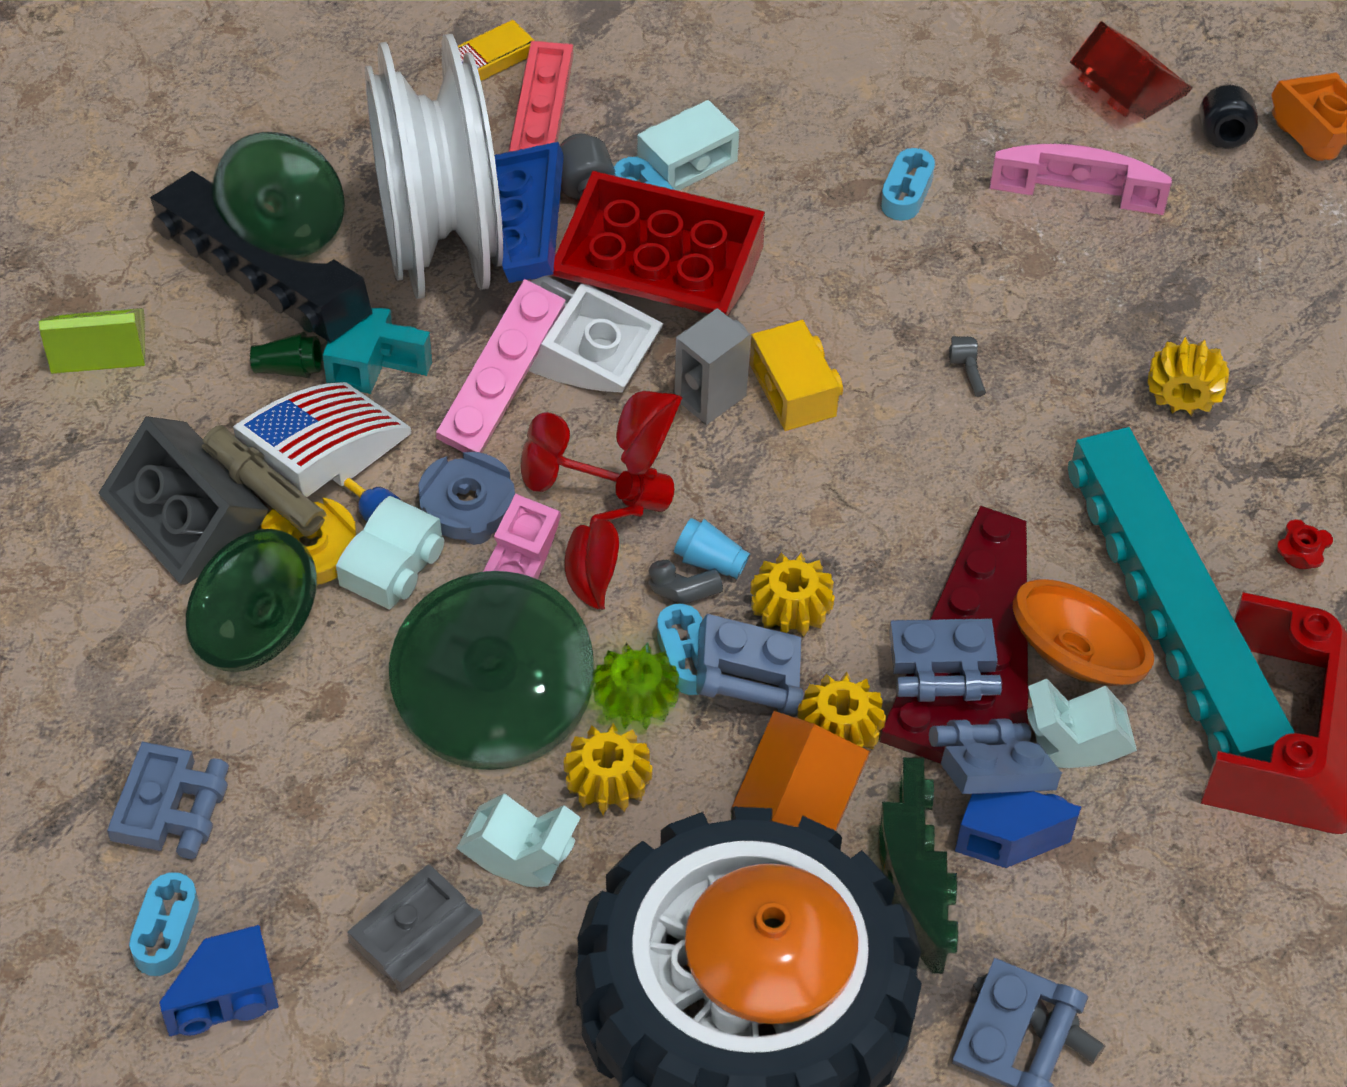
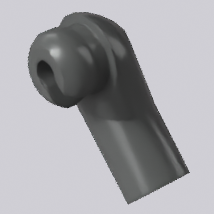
[648,560,723,604]

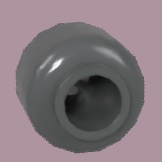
[560,133,616,200]

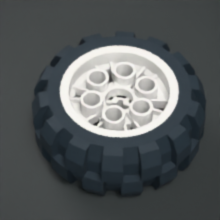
[575,807,922,1087]

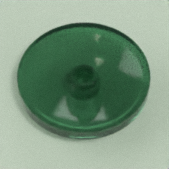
[389,571,595,770]

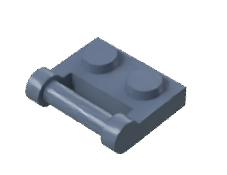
[696,614,803,717]
[953,957,1089,1087]

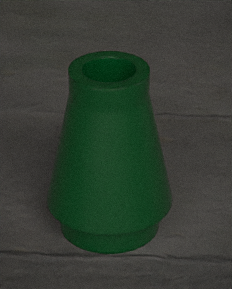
[250,332,322,378]

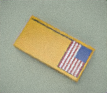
[458,19,535,81]

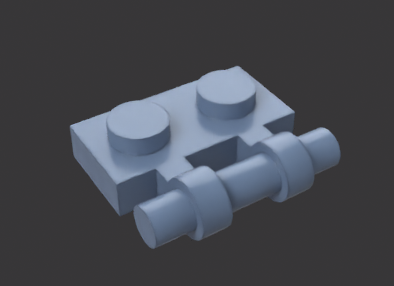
[889,619,1002,702]
[929,719,1062,794]
[107,742,229,859]

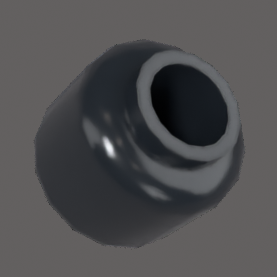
[1199,84,1258,149]

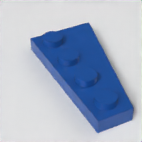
[494,142,564,283]

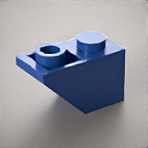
[955,791,1081,868]
[159,925,279,1037]

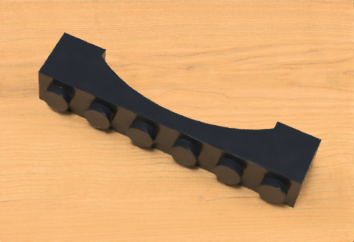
[150,171,372,343]

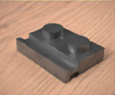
[347,864,483,993]

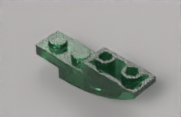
[878,757,958,974]

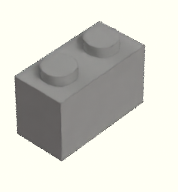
[674,308,751,425]

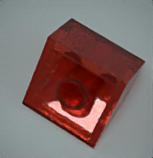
[1070,21,1193,119]

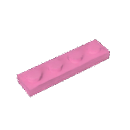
[436,279,566,453]

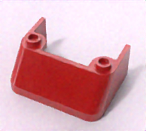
[1201,592,1347,834]

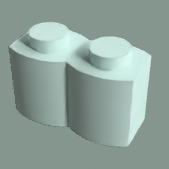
[336,496,444,610]

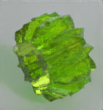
[593,642,679,730]

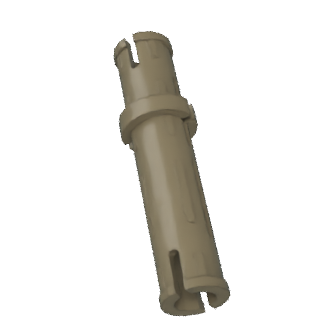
[202,425,326,536]

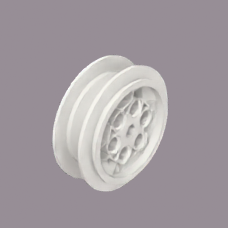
[365,34,503,299]

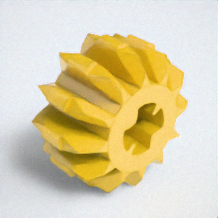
[1147,337,1229,416]
[750,552,835,637]
[797,672,886,749]
[563,723,653,815]

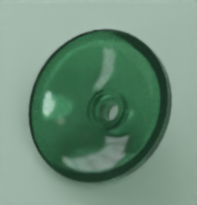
[213,132,345,259]
[186,529,317,672]

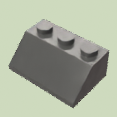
[99,416,269,584]

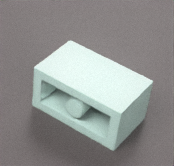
[637,100,739,191]

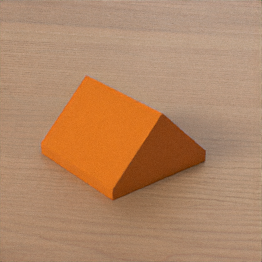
[732,711,871,831]

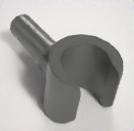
[949,336,986,397]

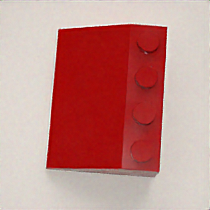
[551,171,765,316]

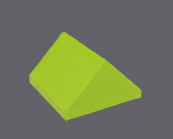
[38,308,145,374]

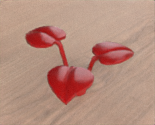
[521,391,683,610]

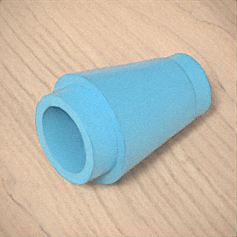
[674,518,750,579]

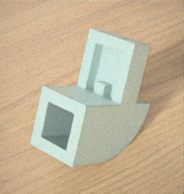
[1027,678,1137,768]
[456,793,581,887]

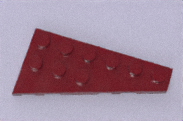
[880,505,1028,764]

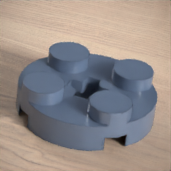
[418,452,515,545]

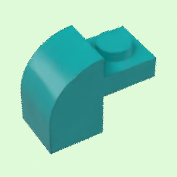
[322,308,432,394]

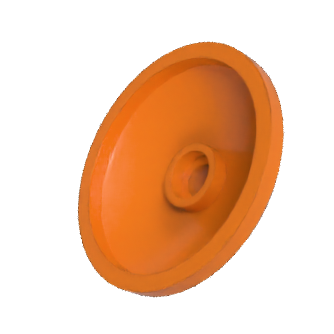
[1013,579,1154,686]
[685,864,859,1024]

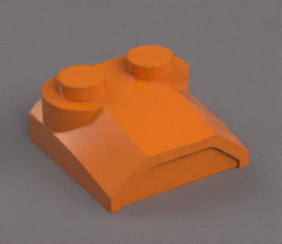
[1271,72,1347,161]

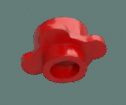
[1277,519,1333,569]

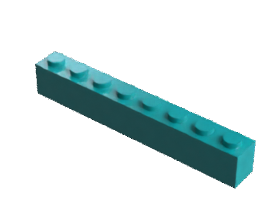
[1068,427,1295,763]

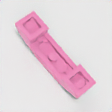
[990,144,1172,215]
[427,494,561,689]

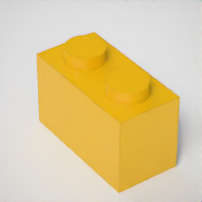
[749,320,843,431]

